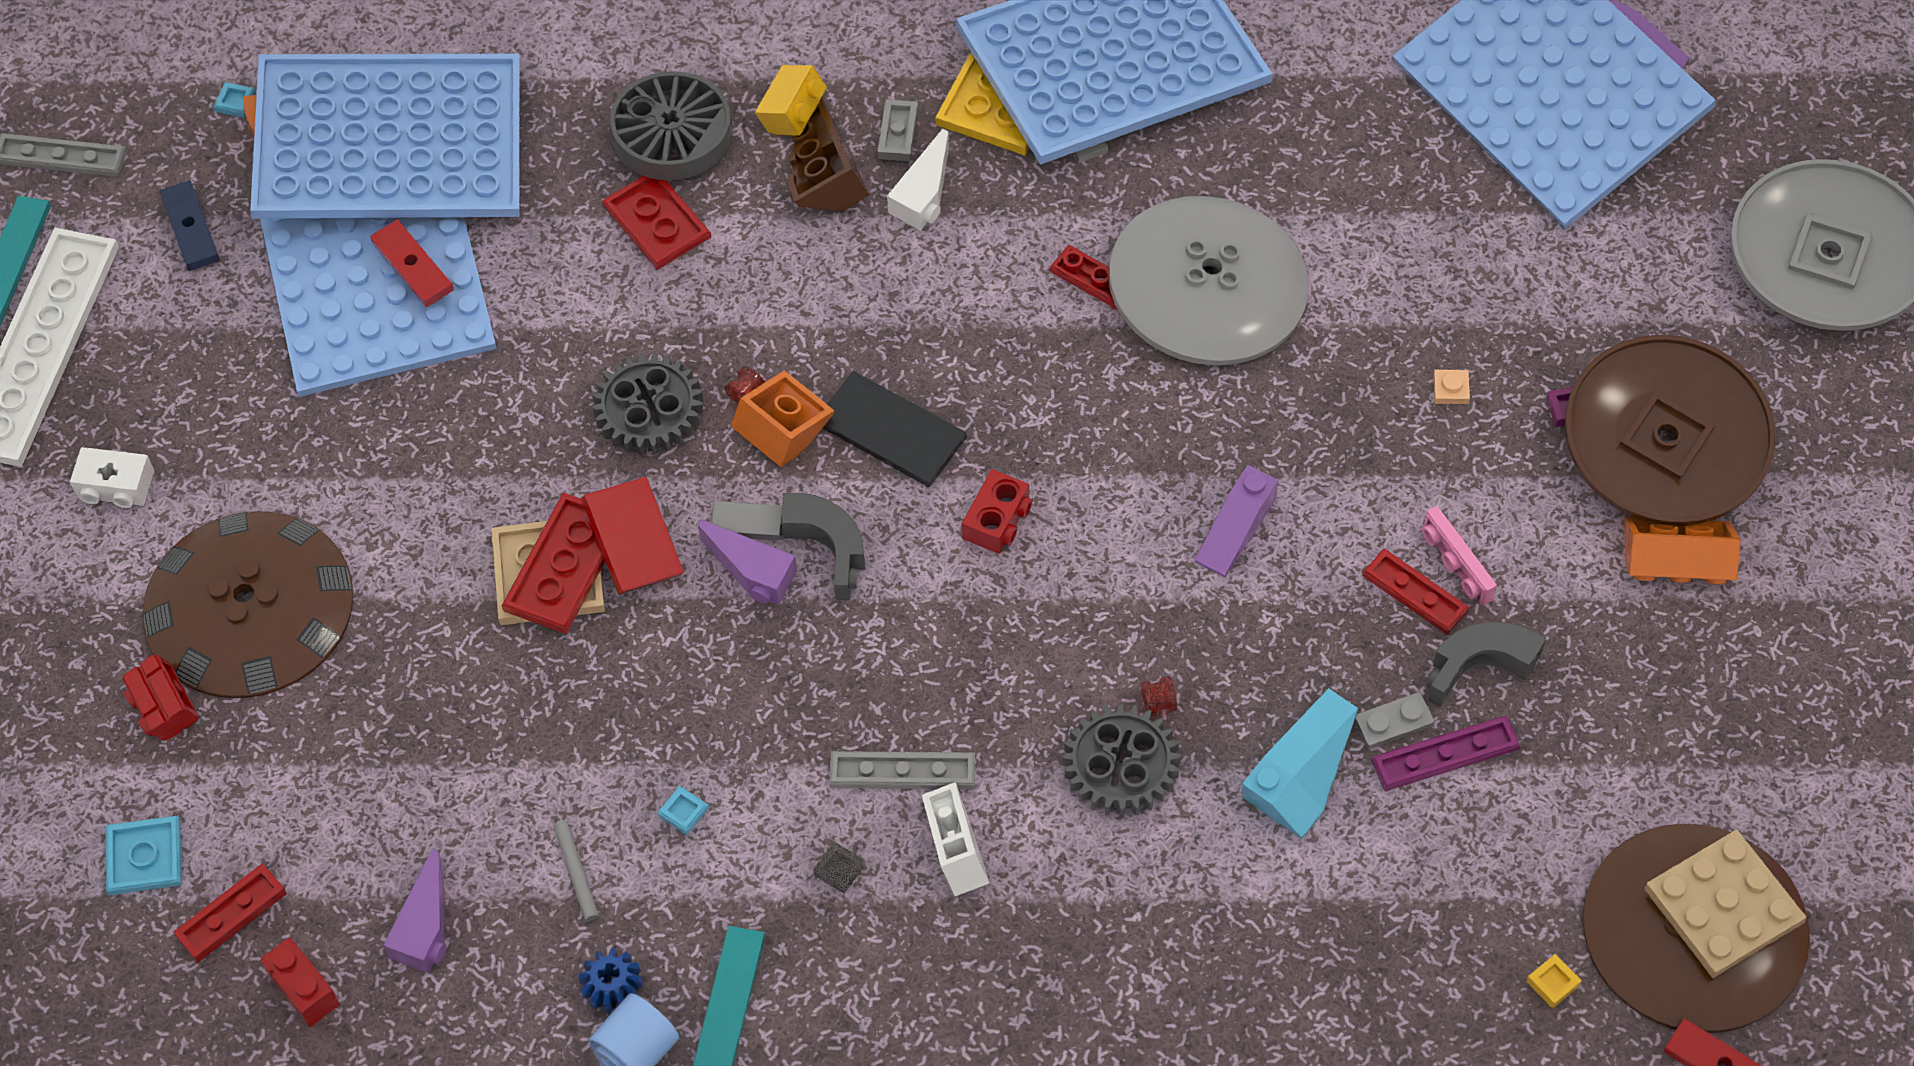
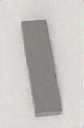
[0,133,127,177]
[830,751,975,789]

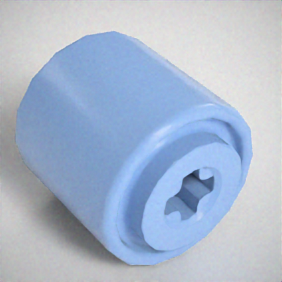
[588,993,680,1066]

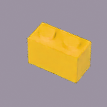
[755,65,827,135]

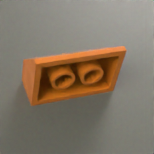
[1624,516,1741,585]

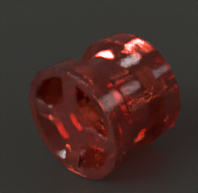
[724,367,765,404]
[1140,676,1177,716]

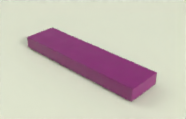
[1371,715,1521,792]

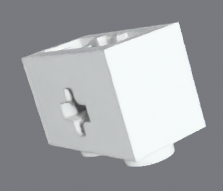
[70,447,155,508]

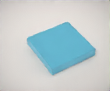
[106,816,182,895]

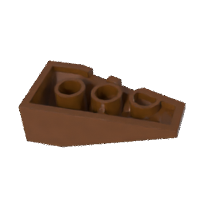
[787,98,869,212]

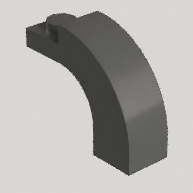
[781,493,865,600]
[1426,622,1546,707]

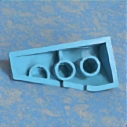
[1242,688,1358,839]

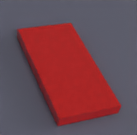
[501,492,605,634]

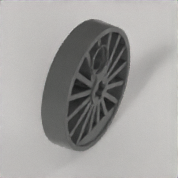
[610,71,733,180]

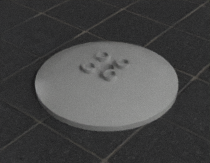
[1730,159,1914,331]
[1109,196,1309,365]

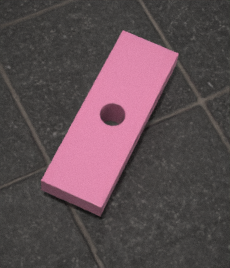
[1422,506,1497,606]

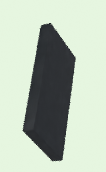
[822,371,967,487]

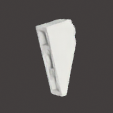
[887,129,949,231]
[922,782,990,896]

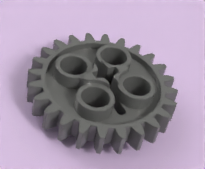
[592,353,703,455]
[1063,703,1181,817]

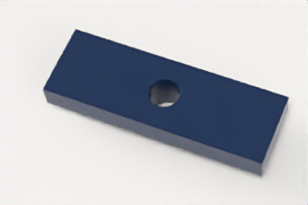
[159,180,220,271]

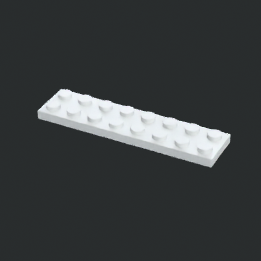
[0,228,119,467]

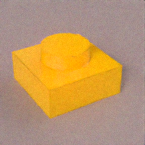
[1526,954,1582,1009]

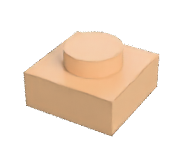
[1433,370,1470,404]

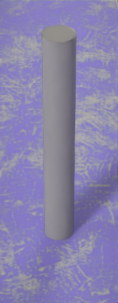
[554,820,599,922]

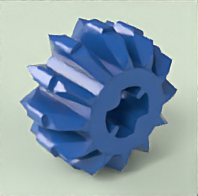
[578,947,643,1014]

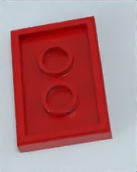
[601,176,711,270]
[581,476,684,595]

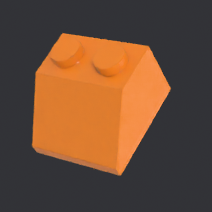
[731,370,835,467]

